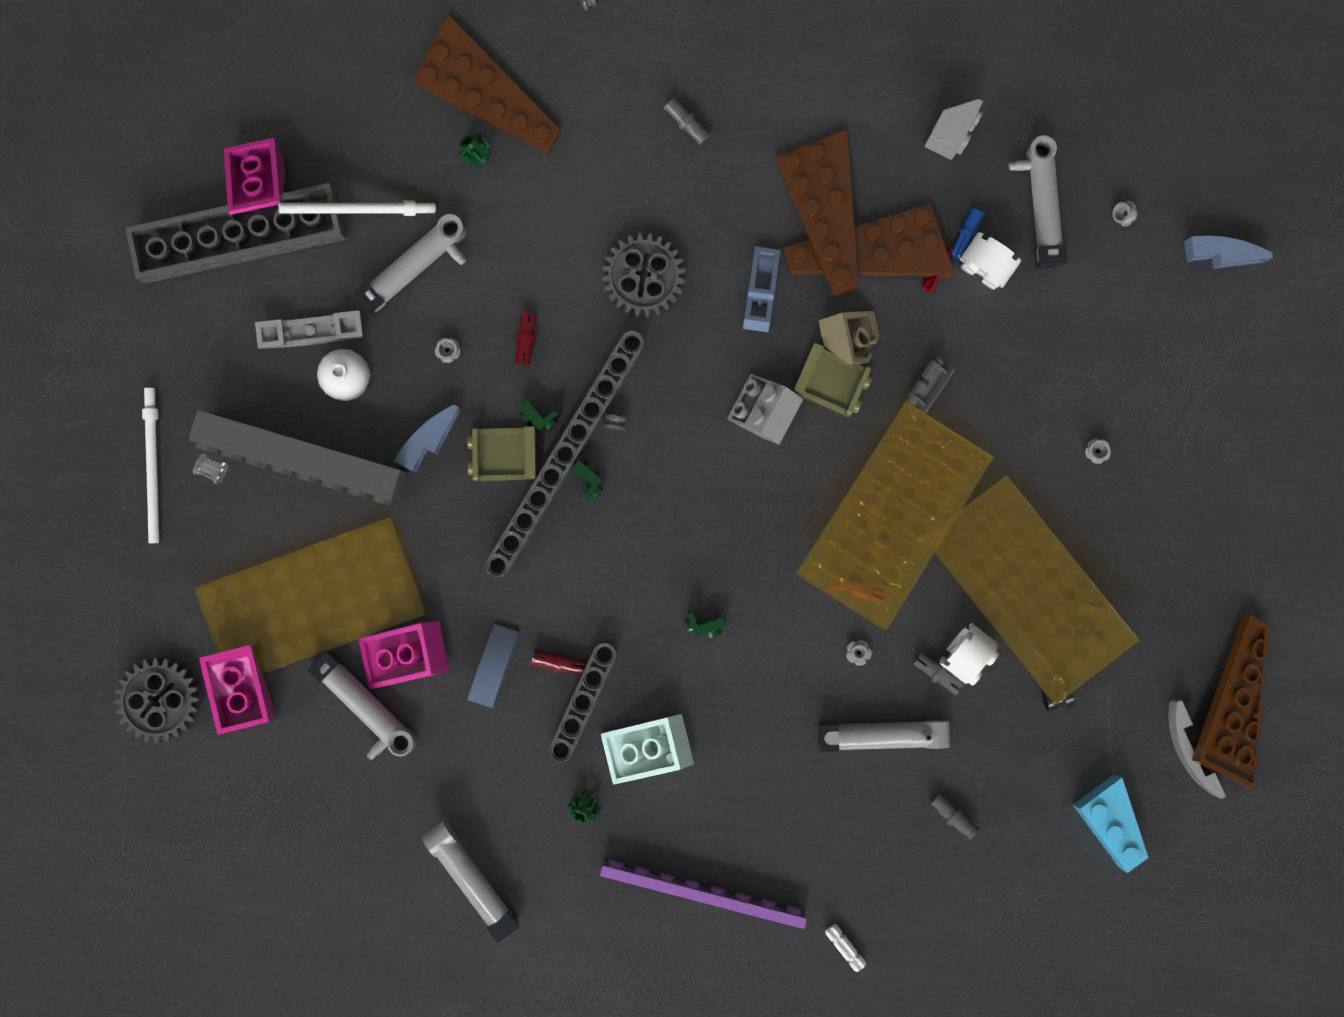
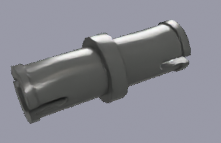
[663,97,711,145]
[913,651,965,696]
[929,793,980,841]

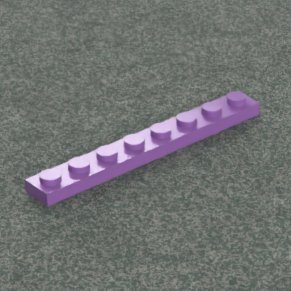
[600,859,807,929]

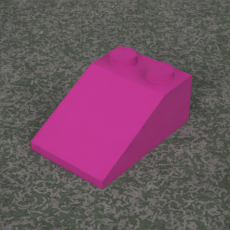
[224,138,286,215]
[359,621,450,690]
[199,645,276,735]

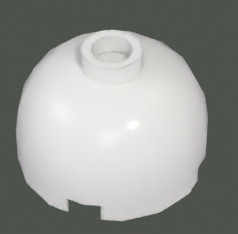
[317,349,370,401]

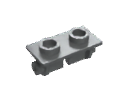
[907,357,955,413]

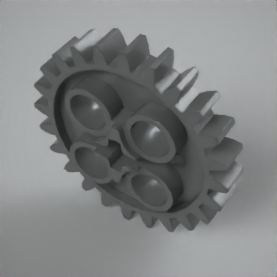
[602,233,685,318]
[113,658,202,743]

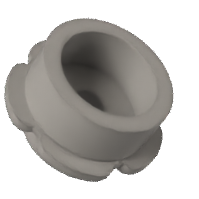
[1112,201,1138,227]
[435,338,460,363]
[1085,439,1111,464]
[846,640,872,666]

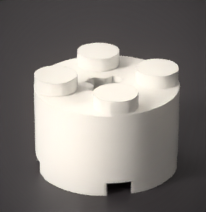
[960,232,1021,290]
[940,623,999,686]

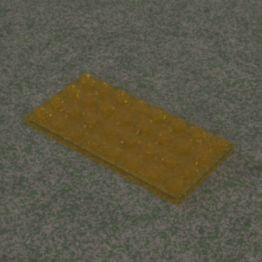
[796,402,994,631]
[924,475,1140,705]
[194,517,426,674]

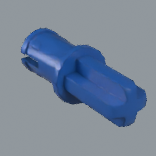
[952,208,986,260]

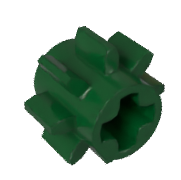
[459,133,492,165]
[567,790,602,823]

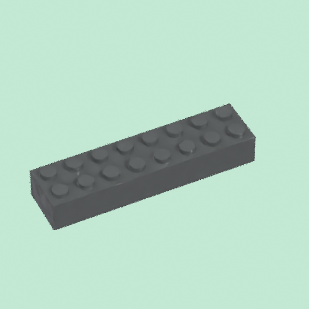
[125,183,346,284]
[188,410,408,506]

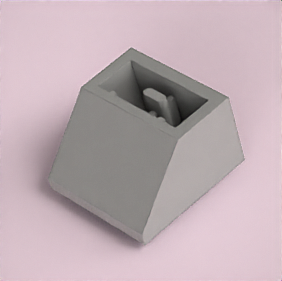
[924,99,984,160]
[727,374,803,445]

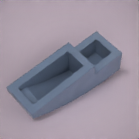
[1184,236,1273,269]
[743,246,781,332]
[394,405,462,472]
[467,624,519,708]

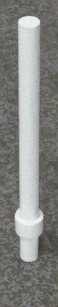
[278,200,436,216]
[142,388,159,543]

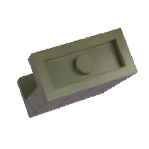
[793,343,873,417]
[468,426,537,481]

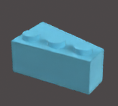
[1073,774,1149,873]

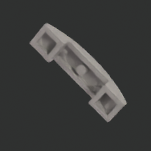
[255,310,363,349]
[1168,699,1226,799]

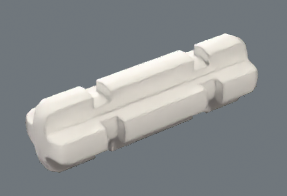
[825,924,866,972]

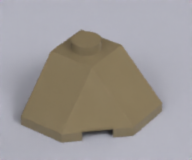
[819,311,879,365]

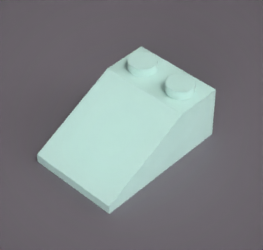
[601,714,694,785]

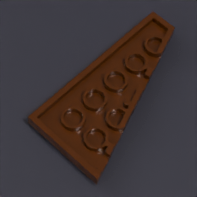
[412,14,561,155]
[776,129,858,296]
[783,204,955,278]
[1192,615,1269,790]

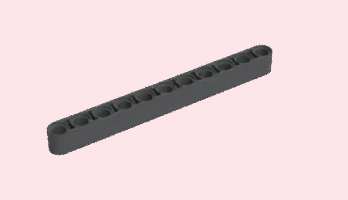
[486,331,644,577]

